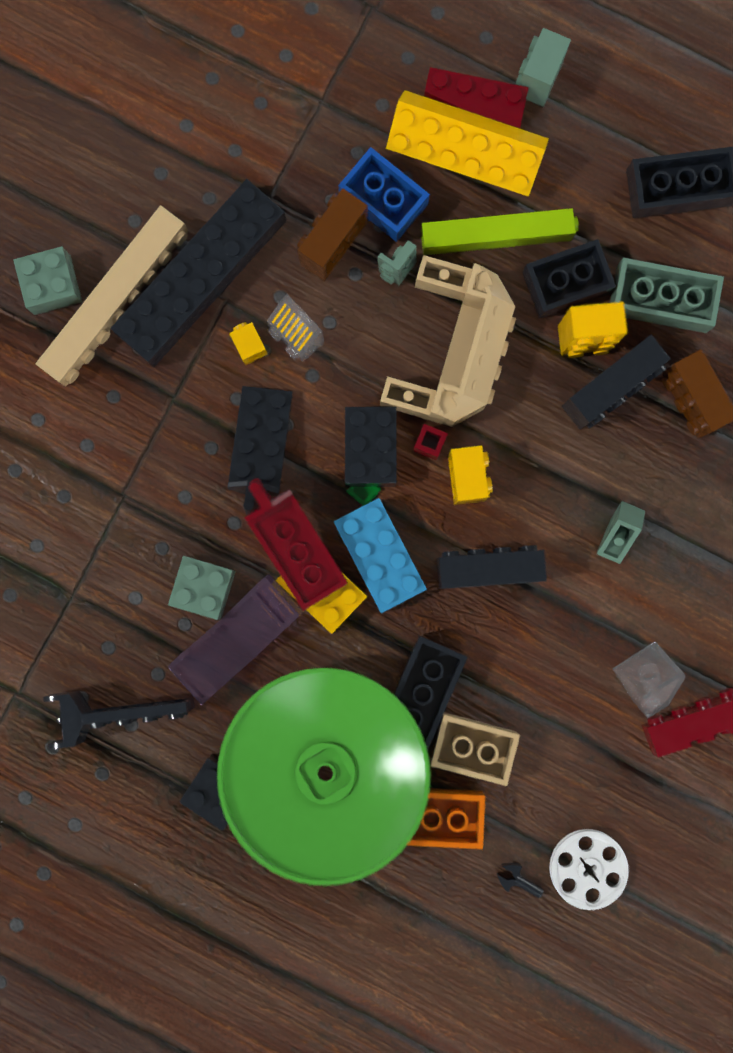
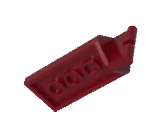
[244,478,348,611]

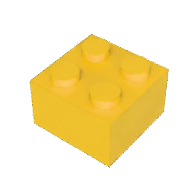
[448,446,492,505]

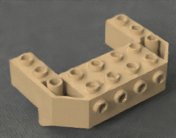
[380,255,516,427]

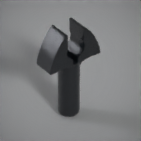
[497,863,544,898]

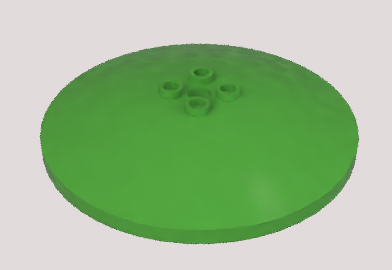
[217,668,430,885]

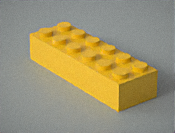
[386,90,549,197]

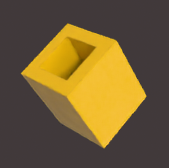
[229,322,267,365]

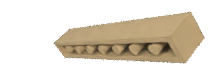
[36,205,188,387]

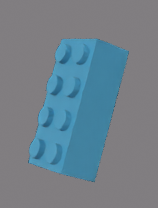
[334,498,427,613]

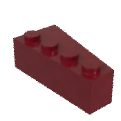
[424,67,529,129]
[641,688,733,758]

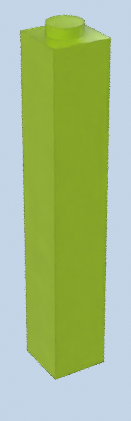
[421,208,579,255]

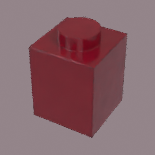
[413,424,448,460]

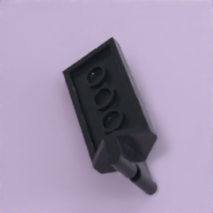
[228,386,293,515]

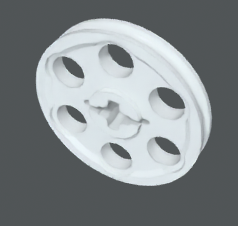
[549,829,629,910]

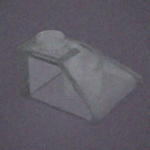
[613,642,685,719]

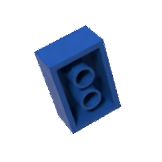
[338,147,430,242]

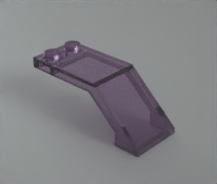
[168,574,303,705]

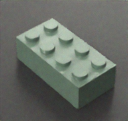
[610,258,724,333]

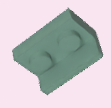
[378,240,417,286]

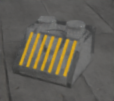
[267,294,324,362]

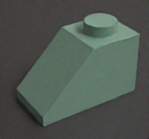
[597,501,645,564]

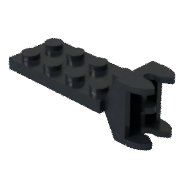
[43,691,195,749]

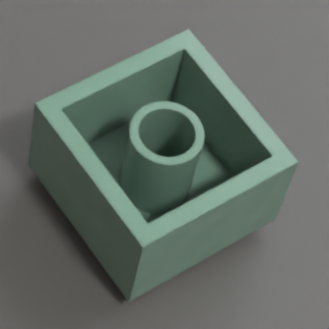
[516,28,571,107]
[13,246,82,315]
[168,556,236,620]

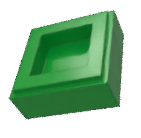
[346,486,381,506]

